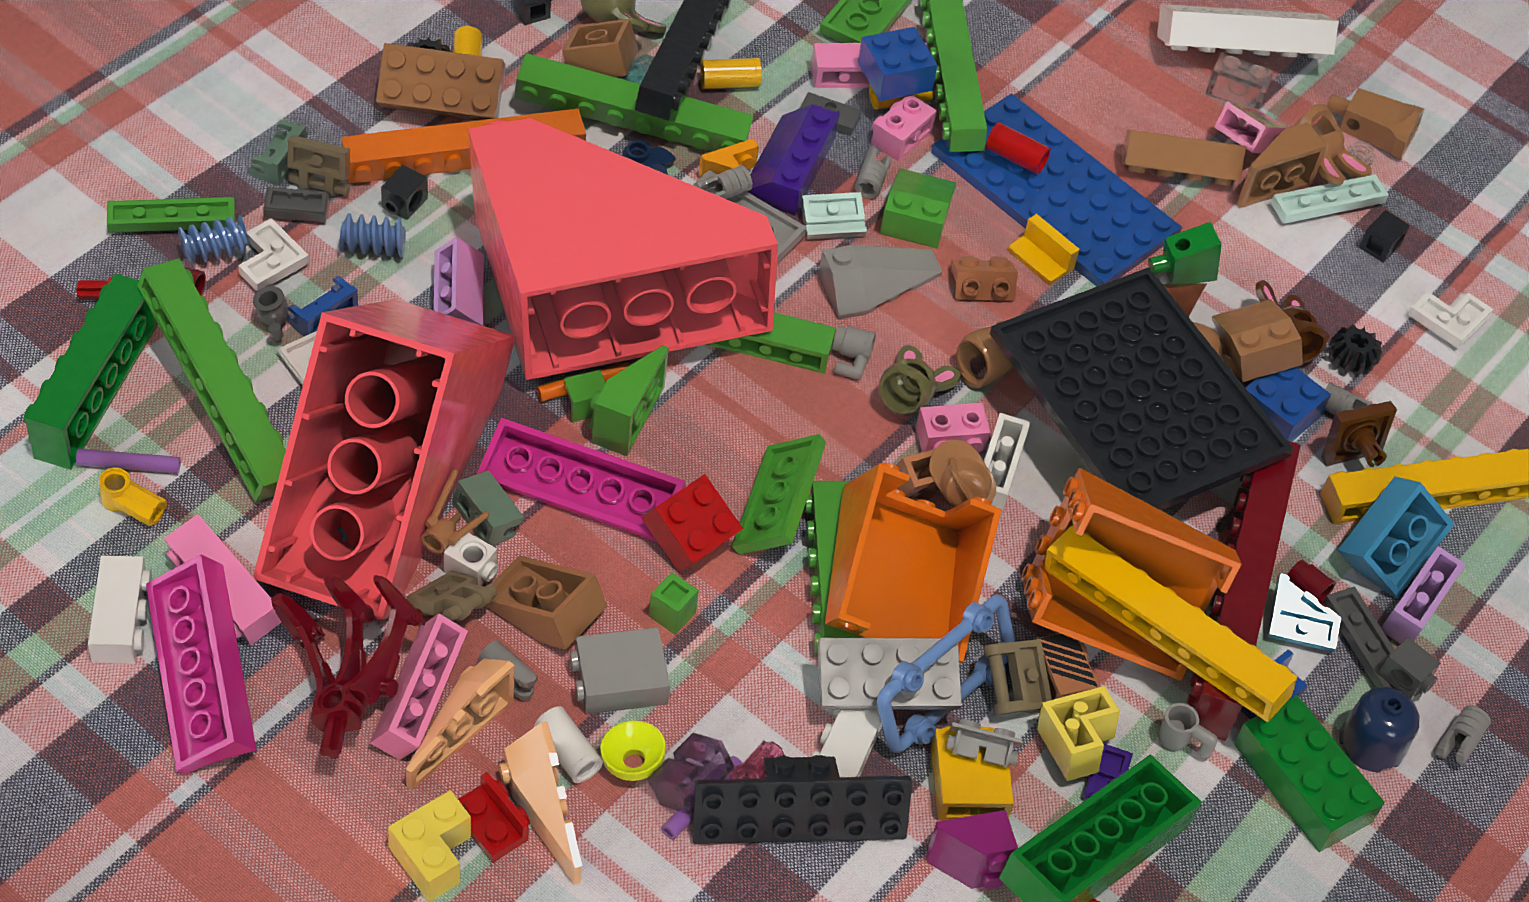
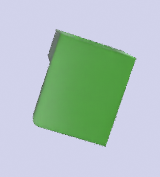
[564,370,606,422]
[649,572,699,635]

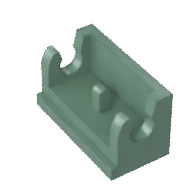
[249,120,307,186]
[452,470,524,546]

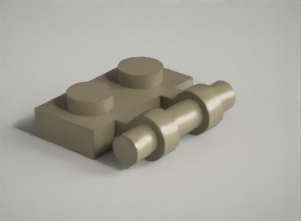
[288,135,350,196]
[407,571,497,621]

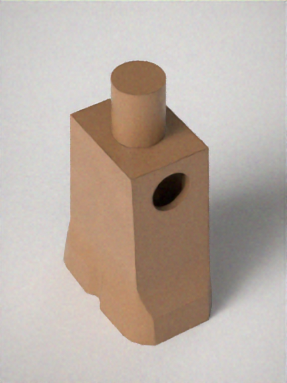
[1326,88,1425,159]

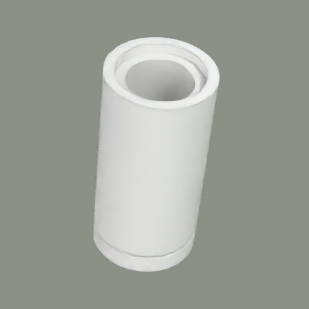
[534,706,603,783]

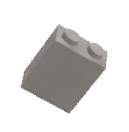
[569,627,670,714]

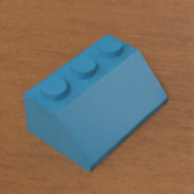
[1338,476,1454,598]

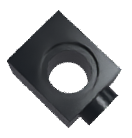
[381,165,428,220]
[1359,210,1410,263]

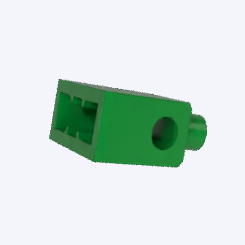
[1148,222,1222,284]

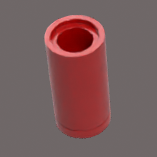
[985,122,1051,175]

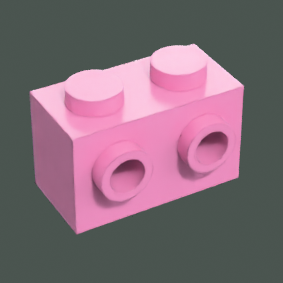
[871,95,937,161]
[916,402,991,453]

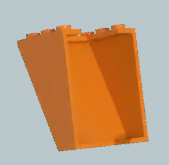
[825,463,1002,664]
[1021,468,1242,681]

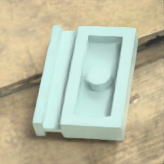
[801,192,867,240]

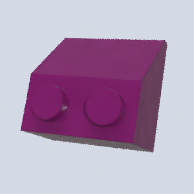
[925,810,1018,889]

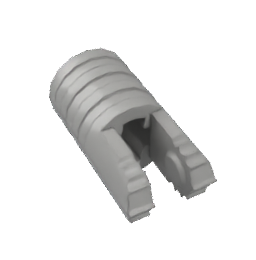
[854,146,892,199]
[693,165,753,199]
[1324,382,1373,415]
[477,640,538,701]
[1435,705,1491,766]

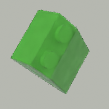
[880,168,957,249]
[589,345,669,456]

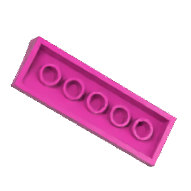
[476,418,686,543]
[146,554,257,774]

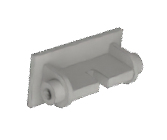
[946,719,1022,768]

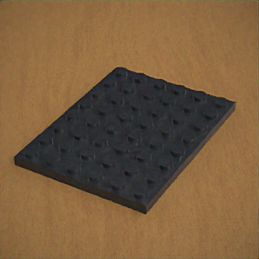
[990,267,1294,510]

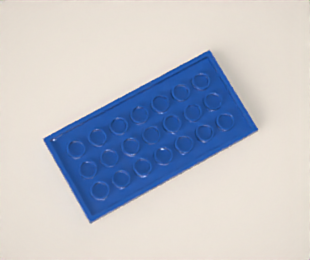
[931,93,1182,286]

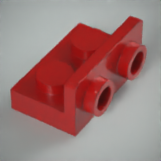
[458,772,530,863]

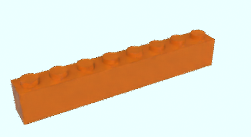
[341,108,586,184]

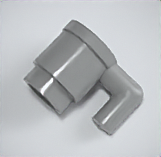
[832,326,876,380]
[1159,703,1218,758]

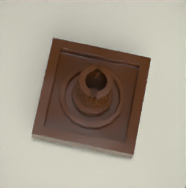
[1321,401,1397,467]

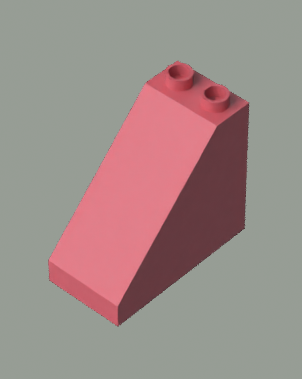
[468,118,778,380]
[253,299,516,621]

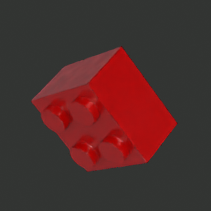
[641,474,743,573]

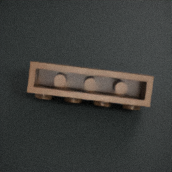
[1121,129,1246,186]

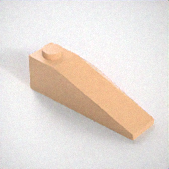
[406,659,515,791]
[499,721,582,884]

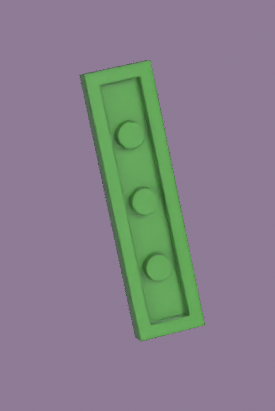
[107,197,235,233]

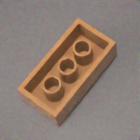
[376,43,505,120]

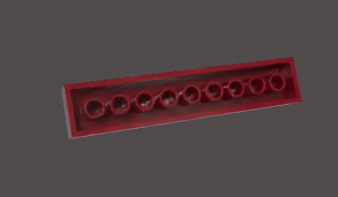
[1186,441,1301,741]

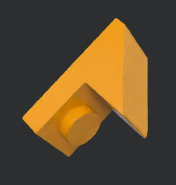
[698,139,759,178]

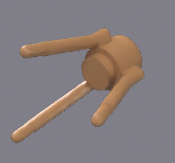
[421,469,489,554]

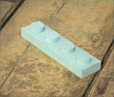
[1271,174,1389,224]

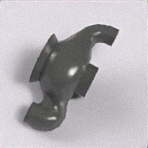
[253,284,289,341]

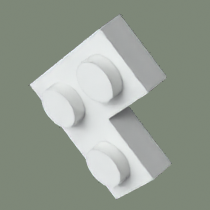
[238,218,309,292]
[1408,292,1493,348]

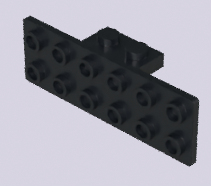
[692,755,912,844]

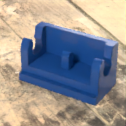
[286,276,358,337]

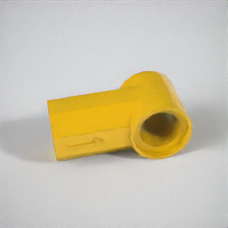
[99,468,167,526]

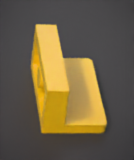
[1008,214,1080,285]

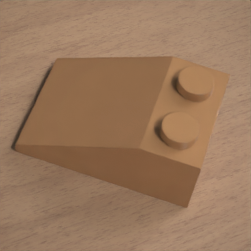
[1236,122,1327,209]
[1212,299,1303,382]
[486,555,607,650]

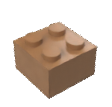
[562,19,638,79]

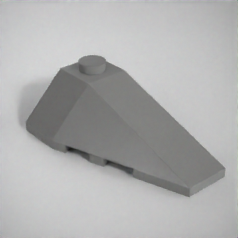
[818,245,942,320]

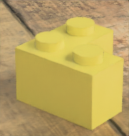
[1037,686,1120,781]
[388,790,471,902]

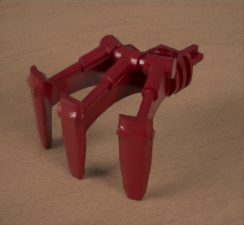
[271,575,425,759]

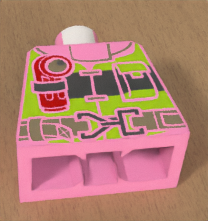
[1214,102,1286,153]

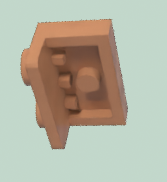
[951,256,1018,301]

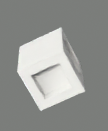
[444,533,499,586]

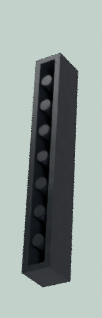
[635,0,731,121]

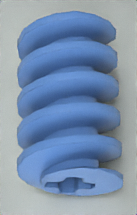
[339,213,406,257]
[178,215,248,265]

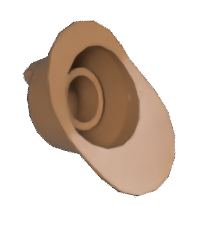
[930,440,996,507]

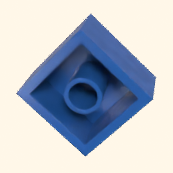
[858,27,937,101]
[1246,367,1331,442]

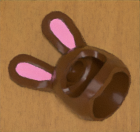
[1256,280,1330,363]

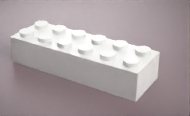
[1157,4,1339,59]

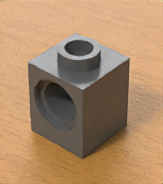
[1378,637,1441,699]

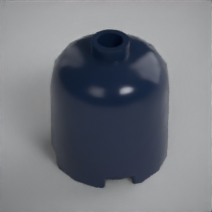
[1339,687,1420,773]

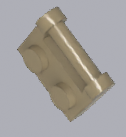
[983,639,1052,715]

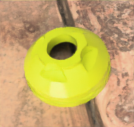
[600,720,666,781]

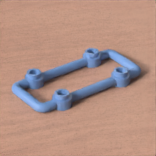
[877,595,1015,753]

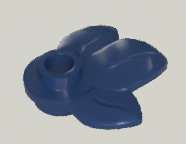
[623,140,676,175]

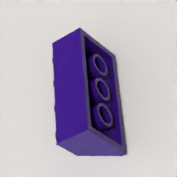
[747,104,840,216]

